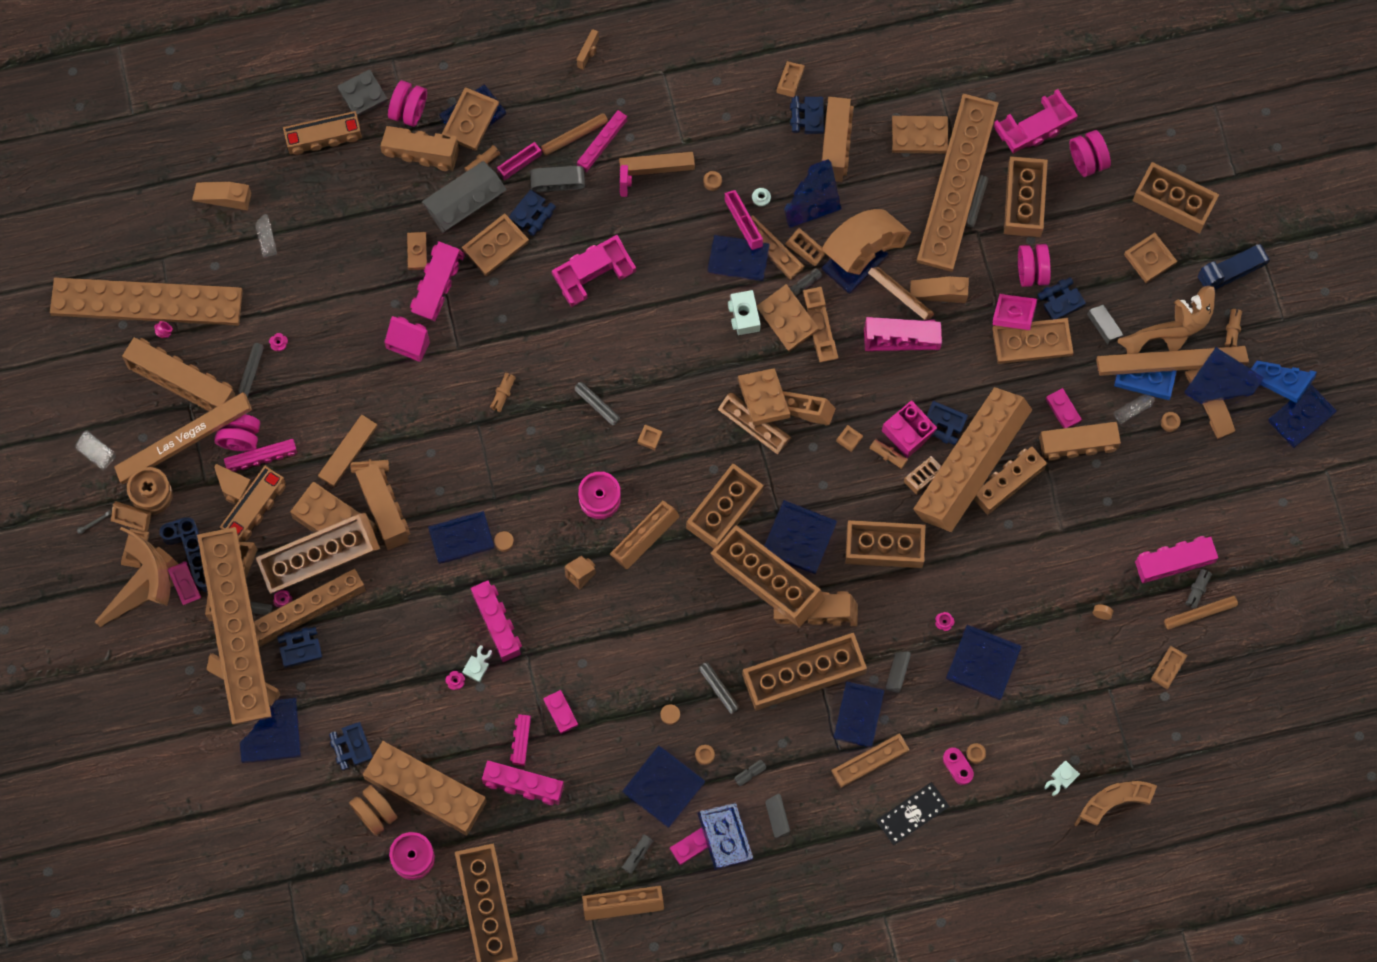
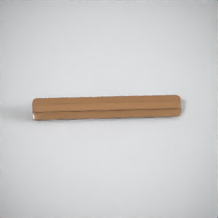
[541,113,608,155]
[1164,596,1238,630]

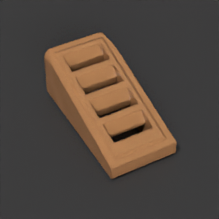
[785,228,826,266]
[904,456,941,495]

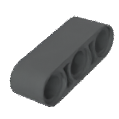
[530,166,585,192]

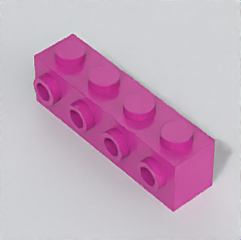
[1135,536,1218,584]
[471,580,522,662]
[482,760,564,805]

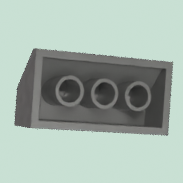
[422,161,507,233]

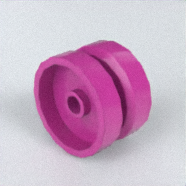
[388,80,427,127]
[1069,130,1111,177]
[1018,244,1051,287]
[214,414,260,451]
[579,472,621,519]
[389,832,435,880]

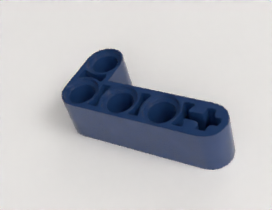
[1198,244,1270,290]
[159,517,208,592]

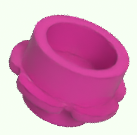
[154,321,172,338]
[269,333,288,351]
[273,590,293,608]
[935,612,954,631]
[446,671,465,690]

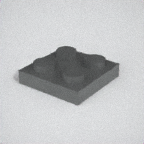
[337,69,388,117]

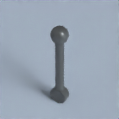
[77,510,112,534]

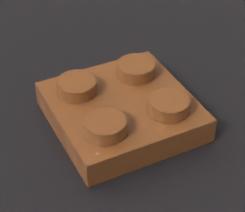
[1124,233,1177,283]

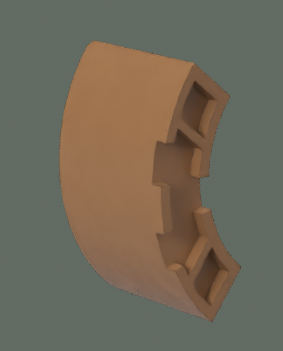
[822,209,911,275]
[120,527,170,606]
[1074,781,1157,826]

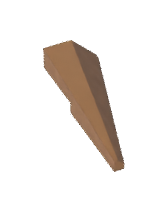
[95,546,178,628]

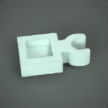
[462,645,492,683]
[1044,760,1080,796]

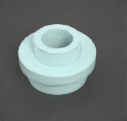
[752,188,771,206]

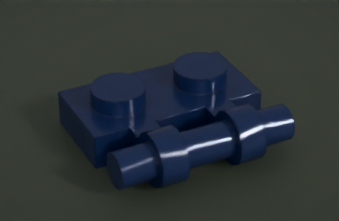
[790,96,824,134]
[509,189,556,236]
[1037,277,1086,320]
[926,401,968,445]
[277,627,323,668]
[329,722,373,771]

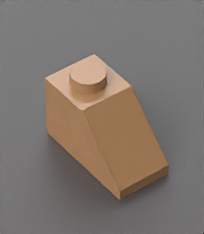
[214,464,252,504]
[565,556,596,590]

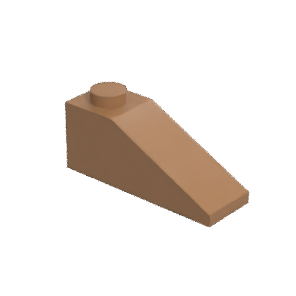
[192,182,252,211]
[910,276,969,303]
[783,391,836,425]

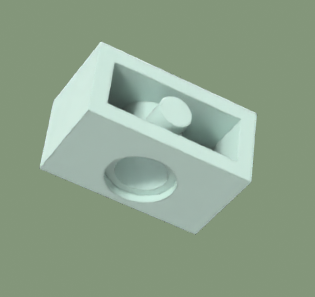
[728,290,760,335]

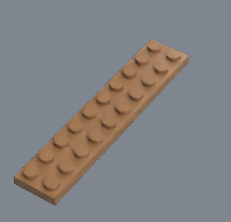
[916,94,999,272]
[50,278,243,326]
[197,527,272,725]

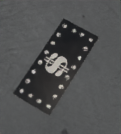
[876,782,950,845]

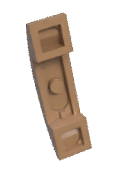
[803,287,838,363]
[1185,368,1235,439]

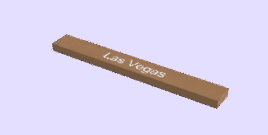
[114,392,252,484]

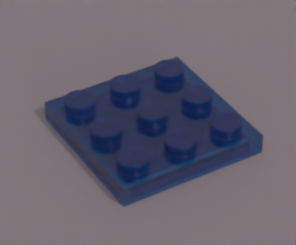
[764,500,837,575]
[946,625,1022,700]
[622,746,705,828]

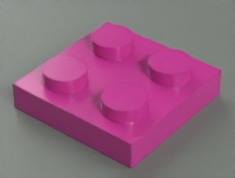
[993,294,1037,330]

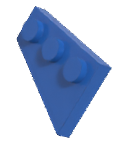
[1247,361,1317,403]
[1114,370,1177,400]

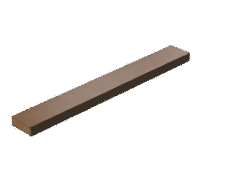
[1096,346,1249,376]

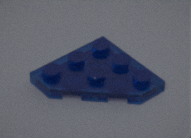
[784,159,842,228]
[1184,347,1264,404]
[240,698,301,763]

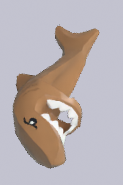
[1118,286,1215,354]

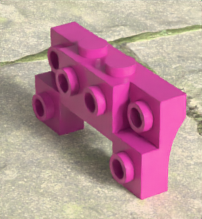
[993,89,1078,153]
[552,235,636,307]

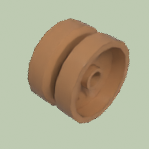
[127,467,173,515]
[349,785,398,836]

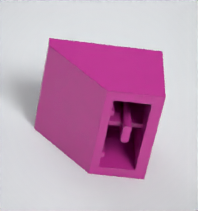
[385,316,430,362]
[882,400,937,458]

